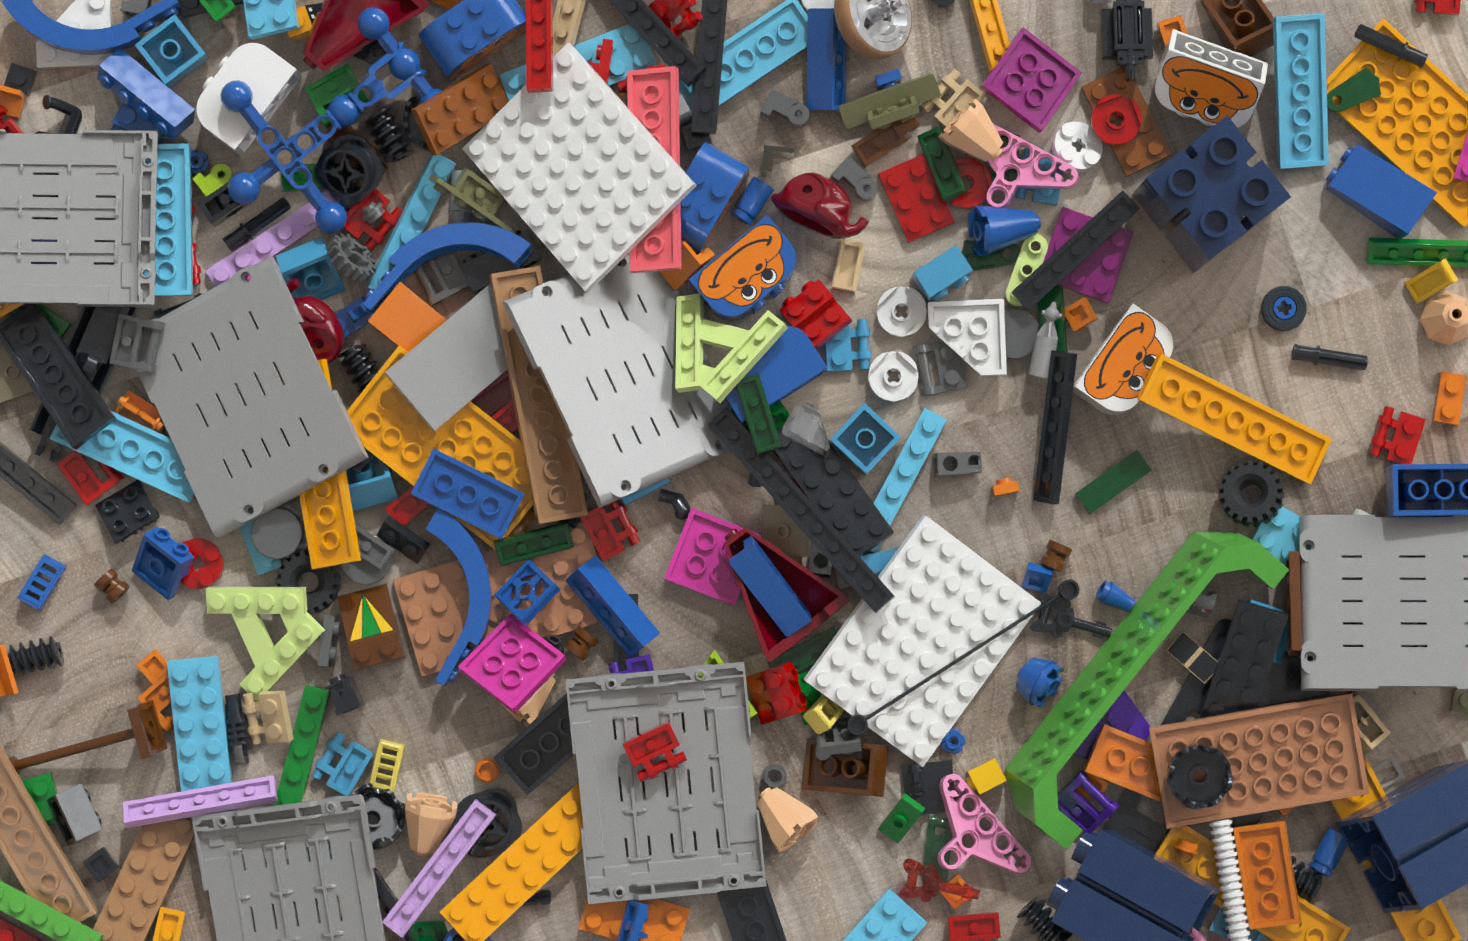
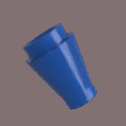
[1096,580,1135,612]

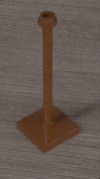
[9,700,167,775]

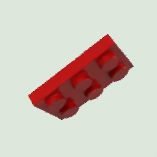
[878,154,955,243]

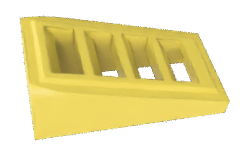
[803,694,845,734]
[370,739,406,793]

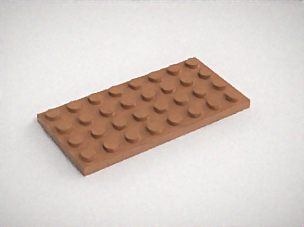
[393,522,600,677]
[1149,692,1369,829]

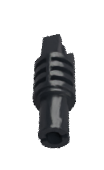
[225,694,252,765]

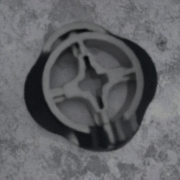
[317,132,383,208]
[454,788,522,858]

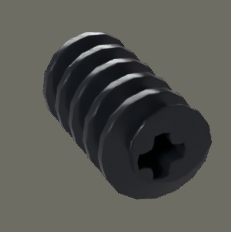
[365,106,415,163]
[337,343,379,393]
[8,636,64,676]
[1291,856,1322,903]
[1017,896,1073,941]

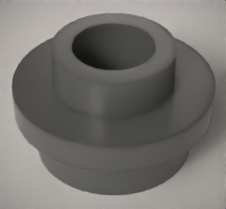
[361,201,385,224]
[762,764,787,789]

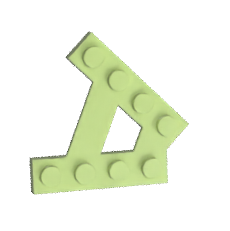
[675,293,788,403]
[206,587,325,702]

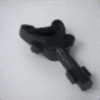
[1029,592,1112,639]

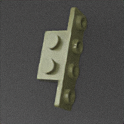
[839,73,941,129]
[429,168,517,234]

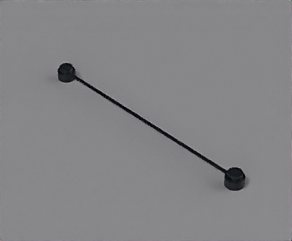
[846,579,1080,735]

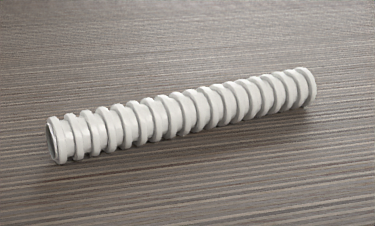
[1209,819,1251,941]

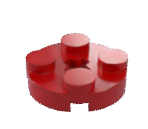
[1091,94,1142,145]
[949,158,992,209]
[180,538,224,589]

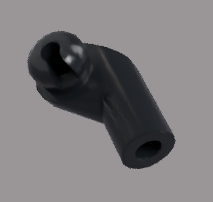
[658,489,690,520]

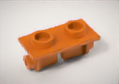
[115,390,165,434]

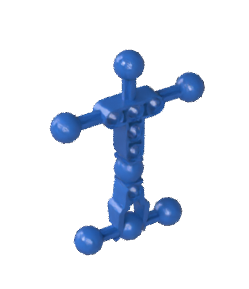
[220,7,443,234]

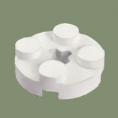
[1052,122,1103,172]
[876,286,927,338]
[868,351,919,402]

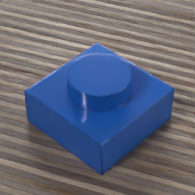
[874,69,902,90]
[1022,562,1053,593]

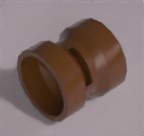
[1039,540,1072,573]
[94,568,130,604]
[564,626,599,661]

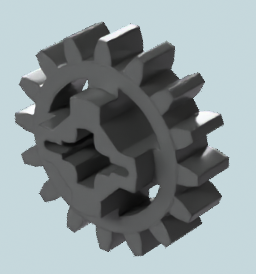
[326,233,377,283]

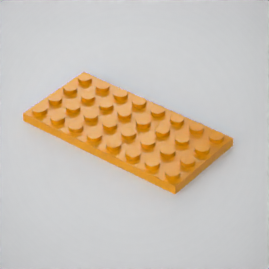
[1327,18,1468,228]
[347,345,533,550]

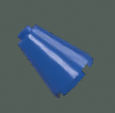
[968,205,1041,256]

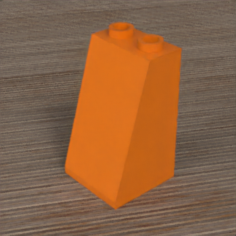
[368,282,446,352]

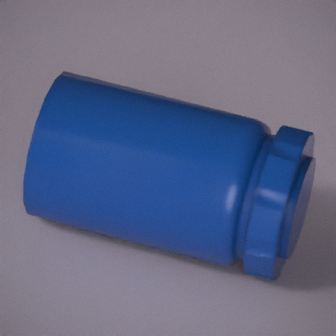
[730,176,774,226]
[1308,827,1348,877]

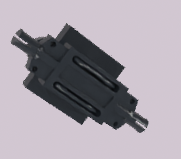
[1101,0,1153,82]

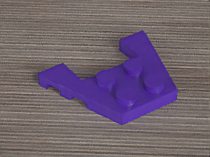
[1073,690,1151,759]

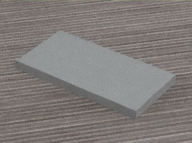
[384,283,507,432]

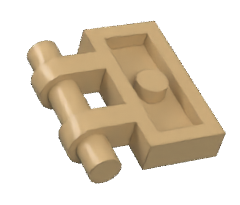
[921,68,986,127]
[242,691,294,744]

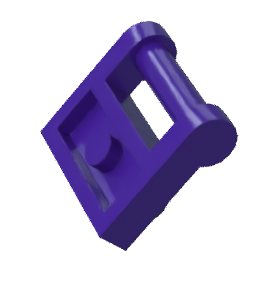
[1057,770,1119,834]

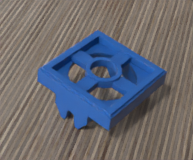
[494,559,561,626]

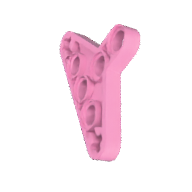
[987,124,1079,208]
[937,774,1031,874]

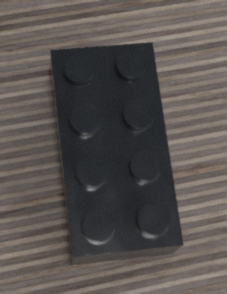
[494,693,575,795]

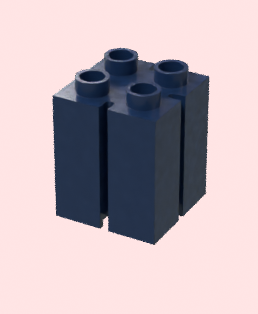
[1132,115,1291,273]
[1336,760,1468,913]
[1047,829,1221,941]

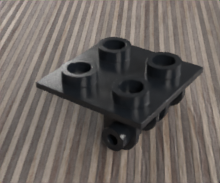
[95,479,160,544]
[901,760,956,815]

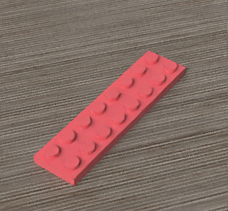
[627,66,682,273]

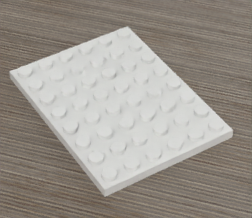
[462,43,697,292]
[803,514,1041,767]

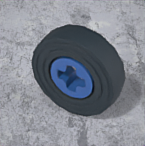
[1261,286,1307,331]

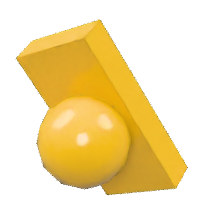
[1404,259,1458,304]

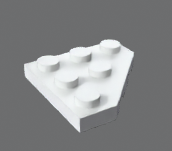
[36,0,113,69]
[928,299,1007,376]

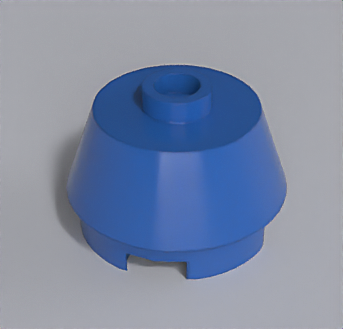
[1016,657,1064,708]

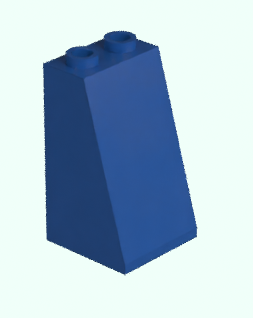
[1325,144,1437,238]

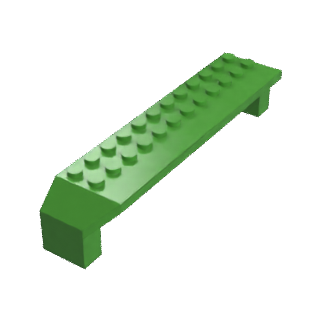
[1005,532,1289,850]

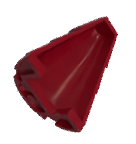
[302,0,430,71]
[723,527,849,663]

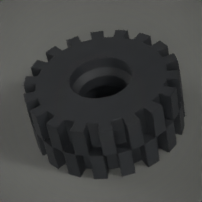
[1219,460,1284,527]
[275,550,341,614]

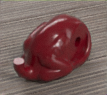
[771,172,869,239]
[286,278,345,365]

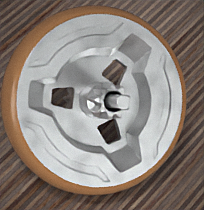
[834,0,912,59]

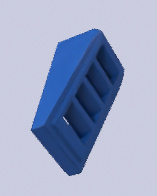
[17,554,66,610]

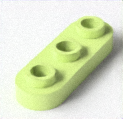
[1005,234,1048,307]

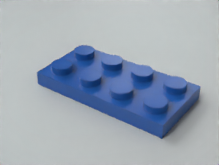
[411,448,525,539]

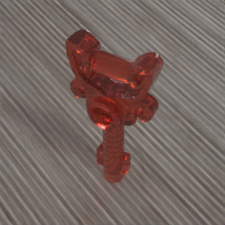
[898,858,981,902]

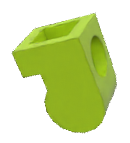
[192,164,234,197]

